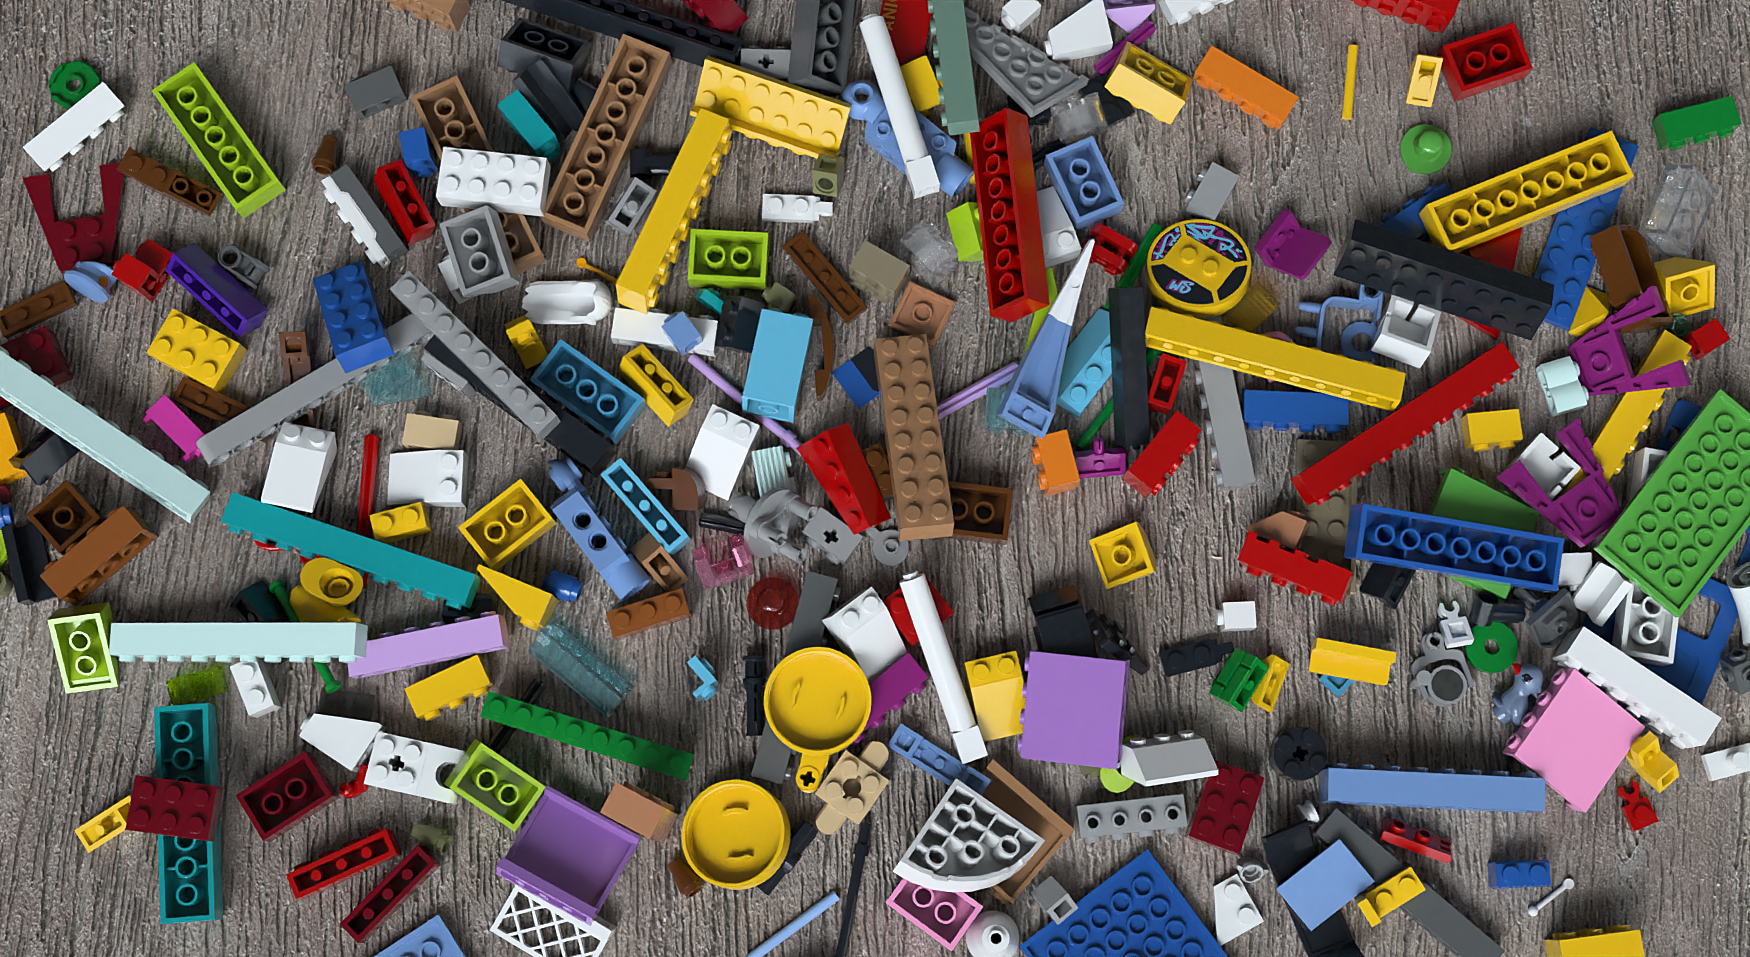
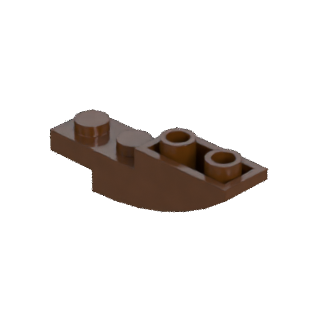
[117,147,223,217]

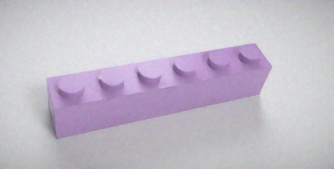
[347,611,510,679]

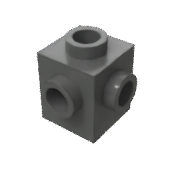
[1720,649,1750,695]

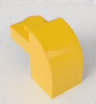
[1626,731,1679,793]

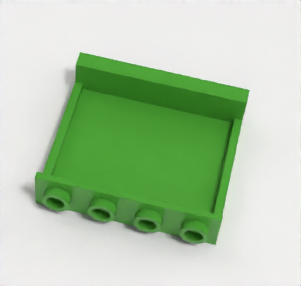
[1428,466,1540,599]

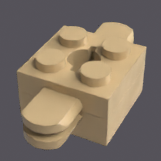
[815,741,890,835]

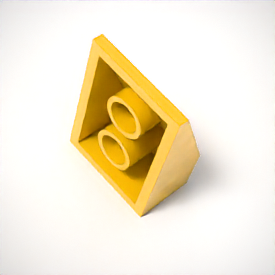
[477,564,559,631]
[963,651,1026,742]

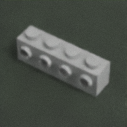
[1075,794,1187,843]

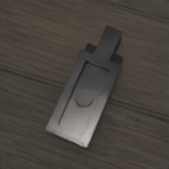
[1158,639,1234,678]

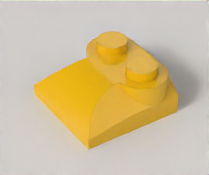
[1089,522,1157,590]

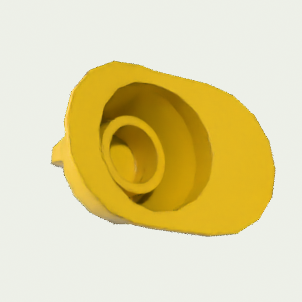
[300,558,363,607]

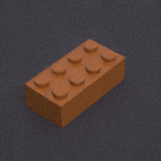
[40,505,158,606]

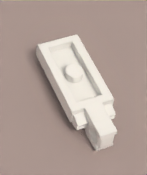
[762,194,833,223]

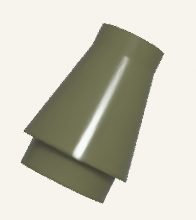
[411,822,453,855]

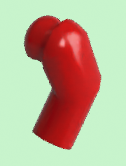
[339,764,369,799]

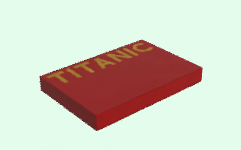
[880,0,932,66]

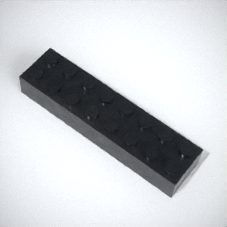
[1333,219,1554,340]
[424,335,616,478]

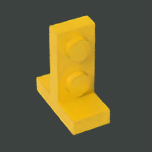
[504,314,548,371]
[1354,865,1426,927]

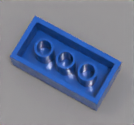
[313,260,395,373]

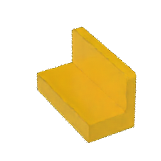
[900,56,940,117]

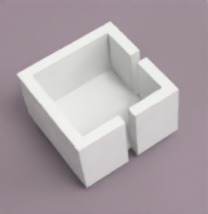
[1371,295,1441,368]
[1503,433,1581,501]

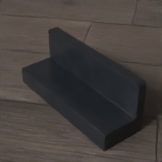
[512,58,586,143]
[9,427,80,486]
[1,524,57,606]
[1359,563,1416,610]
[230,580,291,665]

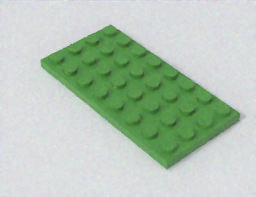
[1593,389,1750,618]

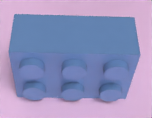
[1044,136,1124,232]

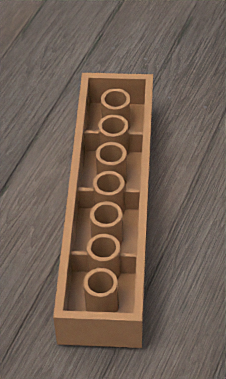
[540,34,672,242]
[410,75,546,274]
[874,334,954,541]

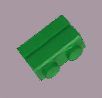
[1209,648,1269,713]

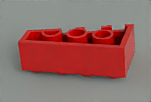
[1237,530,1355,606]

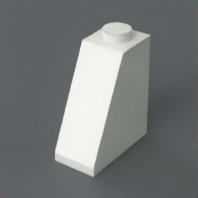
[1043,0,1113,63]
[299,713,387,772]

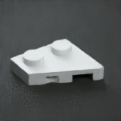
[1212,874,1264,946]

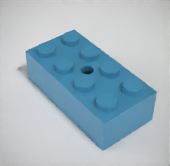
[529,339,647,446]

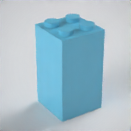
[742,308,813,423]

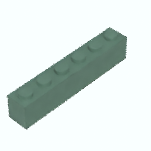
[927,0,980,135]

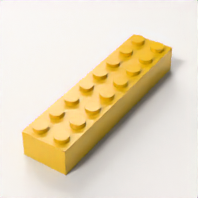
[616,108,732,315]
[1419,131,1634,253]

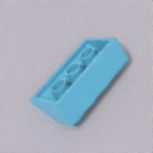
[1056,308,1112,419]

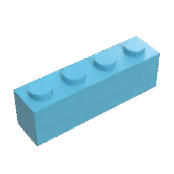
[600,458,691,557]

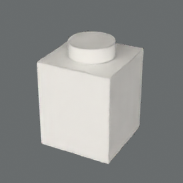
[1001,0,1042,34]
[1216,601,1257,632]

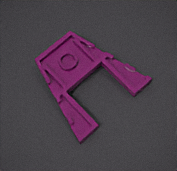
[1568,286,1692,396]
[1497,418,1622,547]

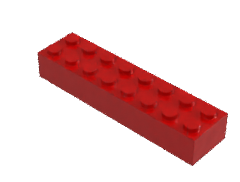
[970,108,1050,323]

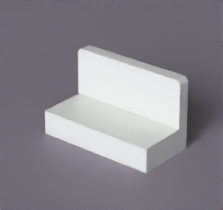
[1572,561,1633,627]

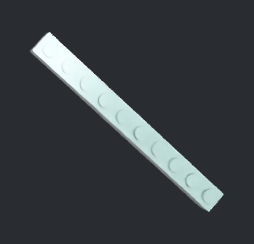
[0,346,210,523]
[109,623,368,663]

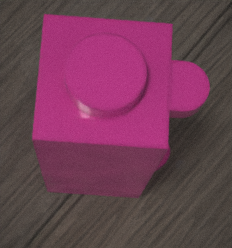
[143,394,206,463]

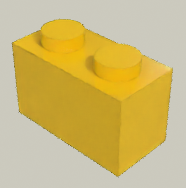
[1461,409,1523,452]
[369,502,432,544]

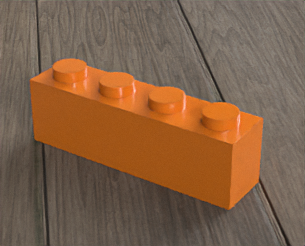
[1193,45,1299,130]

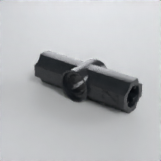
[756,818,818,896]

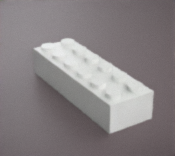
[1552,627,1722,749]

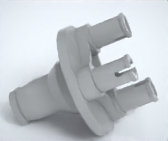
[727,487,818,564]

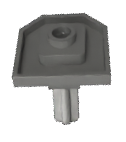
[1513,587,1578,649]

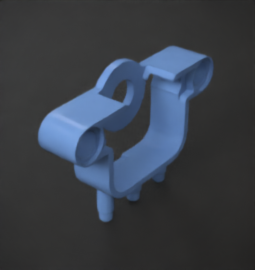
[1295,284,1383,404]

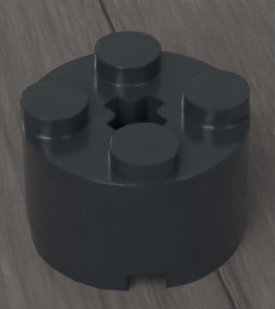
[1268,727,1327,782]

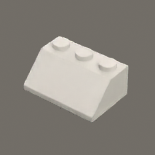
[1121,730,1218,786]

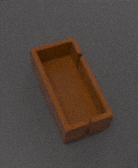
[1590,225,1674,334]

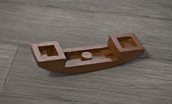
[809,294,834,401]
[279,331,316,428]

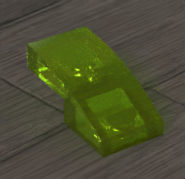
[166,666,229,706]

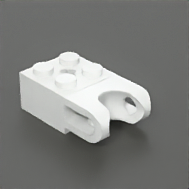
[364,731,465,804]

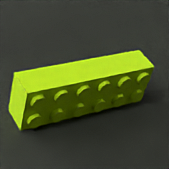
[151,62,286,219]

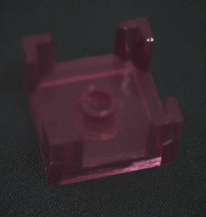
[692,533,755,591]

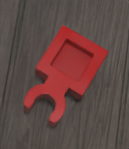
[1616,781,1659,832]

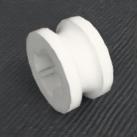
[1296,800,1319,826]

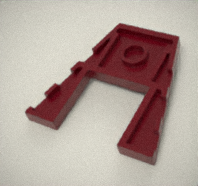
[23,162,125,274]

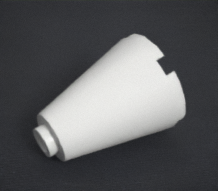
[966,910,1020,957]

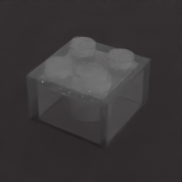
[900,218,958,289]

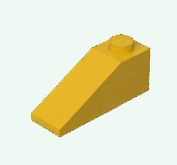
[74,794,132,853]

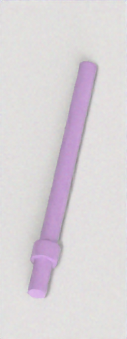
[688,353,802,456]

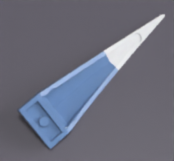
[997,239,1095,438]

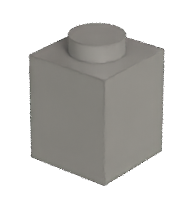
[1031,876,1078,925]

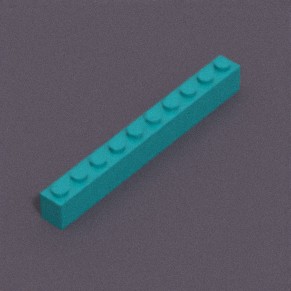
[221,492,481,610]

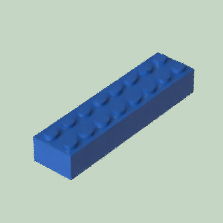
[1344,504,1564,591]

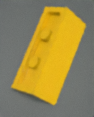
[1308,637,1397,686]

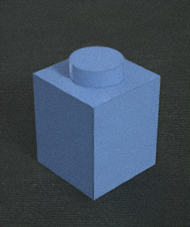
[661,311,703,356]

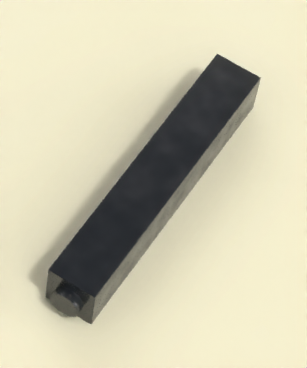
[1108,286,1150,450]

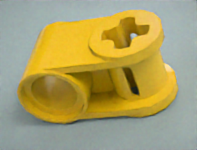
[796,754,832,793]

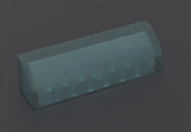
[528,620,634,718]

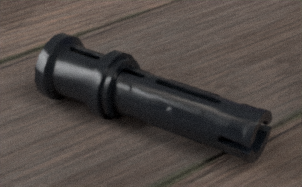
[743,655,766,736]

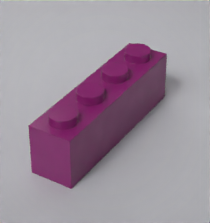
[852,653,928,746]

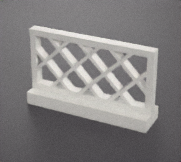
[490,885,617,957]

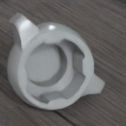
[1235,857,1269,883]

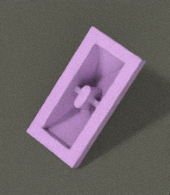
[1103,0,1155,34]

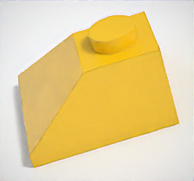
[1654,257,1715,319]

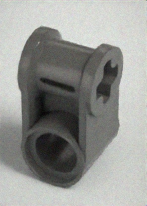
[218,245,271,290]

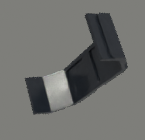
[1026,585,1098,658]
[1261,818,1364,957]

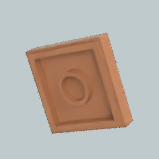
[888,281,956,349]

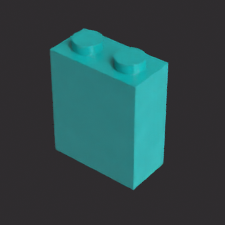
[497,89,562,163]

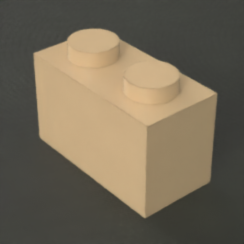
[402,411,463,451]

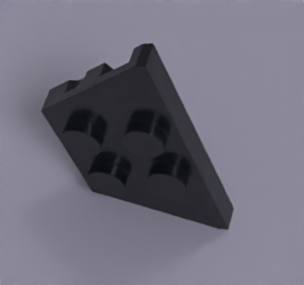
[1085,608,1150,676]

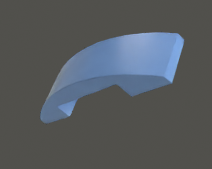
[887,724,991,796]

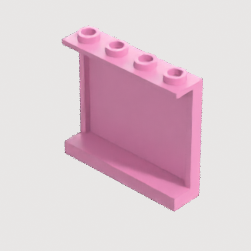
[1502,667,1645,813]

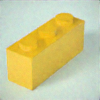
[618,343,694,427]
[404,655,494,721]

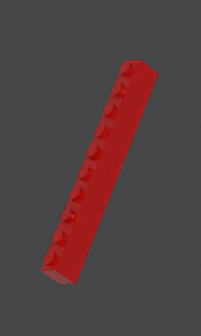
[1290,342,1520,506]

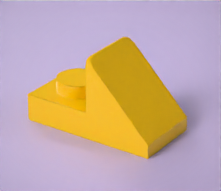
[1405,53,1443,107]

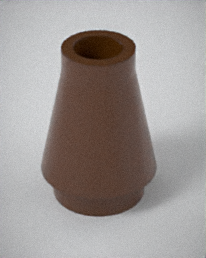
[311,135,338,175]
[667,857,704,898]

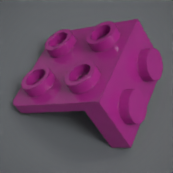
[1254,209,1331,280]

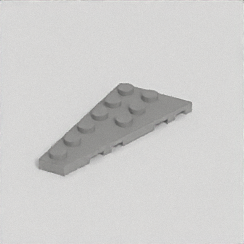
[933,6,1089,118]

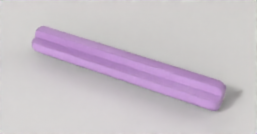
[937,362,1018,420]

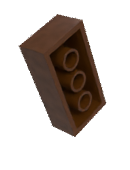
[941,481,1013,545]

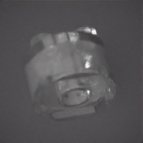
[1050,92,1109,144]

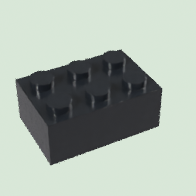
[497,17,591,91]

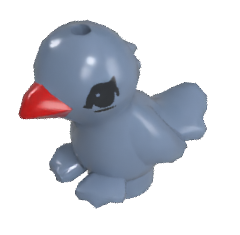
[1491,663,1543,728]

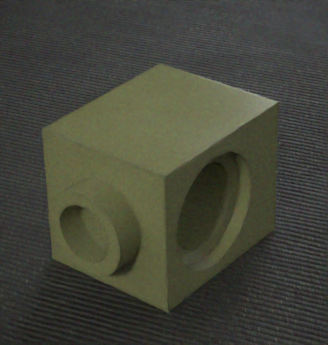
[812,153,844,197]

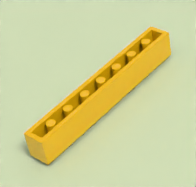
[1555,330,1692,500]

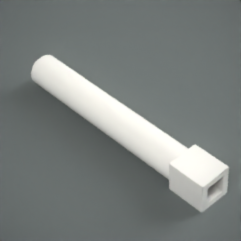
[860,14,940,199]
[899,570,988,764]

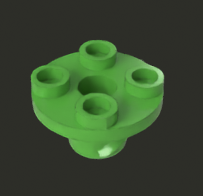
[1400,124,1452,175]

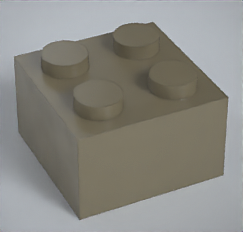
[849,240,910,304]

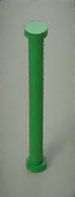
[268,580,342,694]

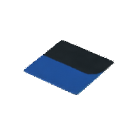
[832,347,879,409]

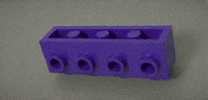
[166,243,268,338]

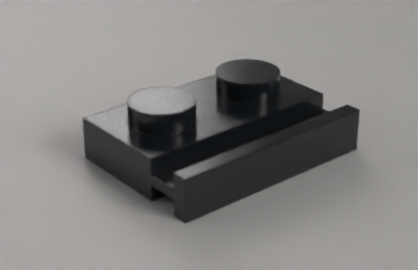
[1078,70,1135,131]

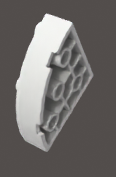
[893,779,1045,892]

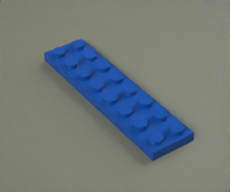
[1532,127,1639,331]

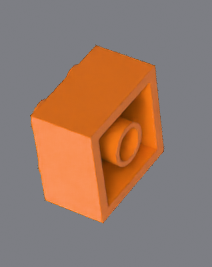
[1030,429,1080,496]

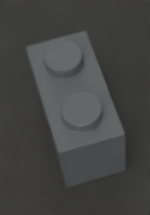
[344,65,407,120]

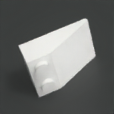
[1036,186,1081,268]
[686,404,761,501]
[261,422,337,513]
[387,450,469,507]
[822,586,908,684]

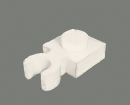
[1437,601,1474,648]

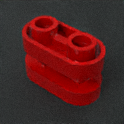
[1081,223,1139,276]

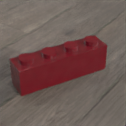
[340,845,442,943]

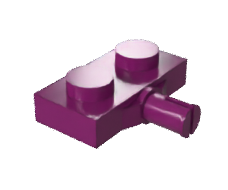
[1073,435,1126,479]

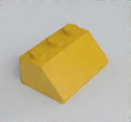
[1104,41,1192,124]

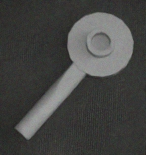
[865,527,909,566]

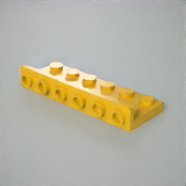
[690,56,852,160]

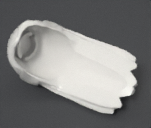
[522,279,612,325]

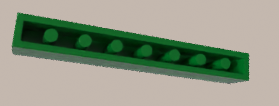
[480,691,694,781]

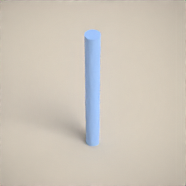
[747,891,840,957]

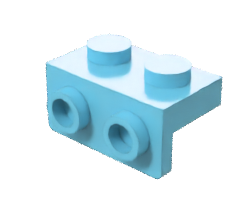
[687,656,719,702]

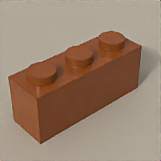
[606,588,692,641]

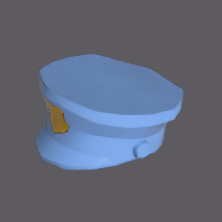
[64,261,116,303]

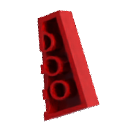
[796,423,891,535]

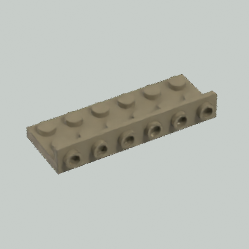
[1293,439,1361,598]

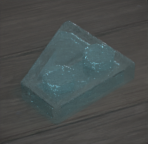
[359,354,431,406]

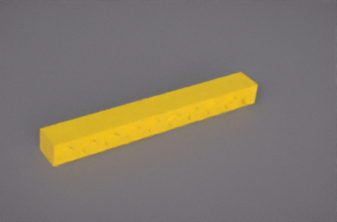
[1145,307,1406,412]

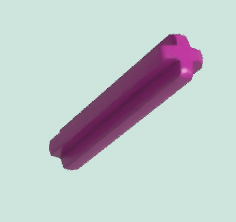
[1093,20,1156,75]

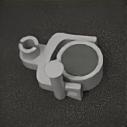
[1410,632,1475,707]

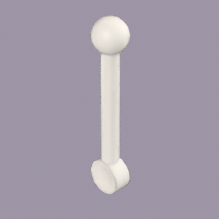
[1528,879,1574,916]

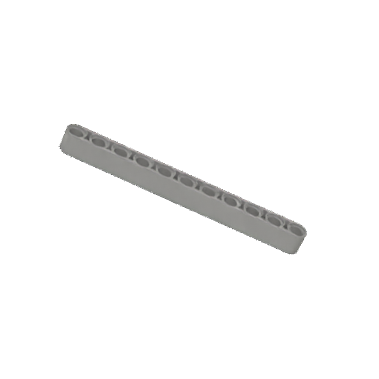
[196,298,452,467]

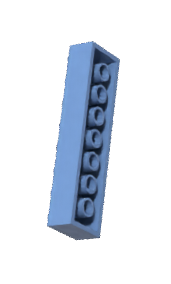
[1318,763,1545,813]

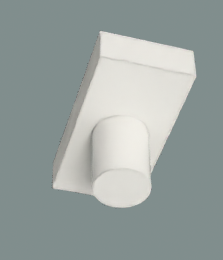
[1701,743,1750,781]

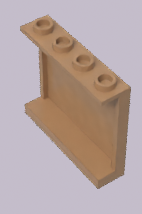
[981,759,1075,904]

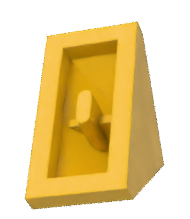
[1568,286,1609,338]
[1251,654,1290,713]

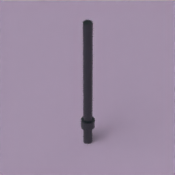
[835,822,872,957]

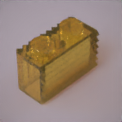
[1221,282,1280,333]

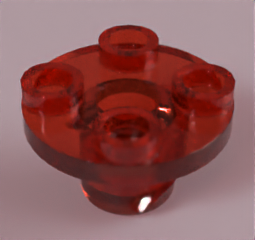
[746,577,799,630]

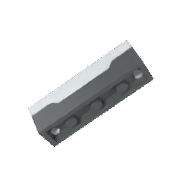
[321,164,408,268]

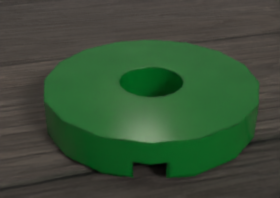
[49,61,101,110]
[1463,622,1518,674]

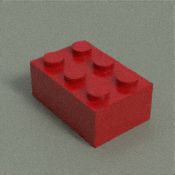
[1437,22,1533,102]
[1122,411,1202,499]

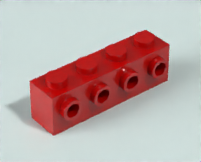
[286,827,403,900]

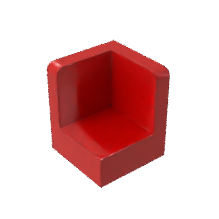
[1682,318,1730,360]

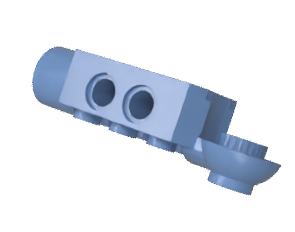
[841,80,974,198]
[547,458,651,601]

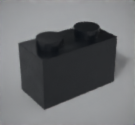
[715,296,764,354]

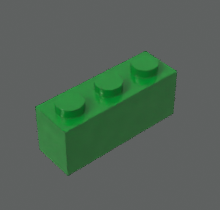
[1651,96,1742,151]

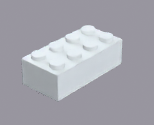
[436,147,551,217]

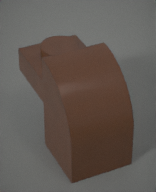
[647,466,705,510]

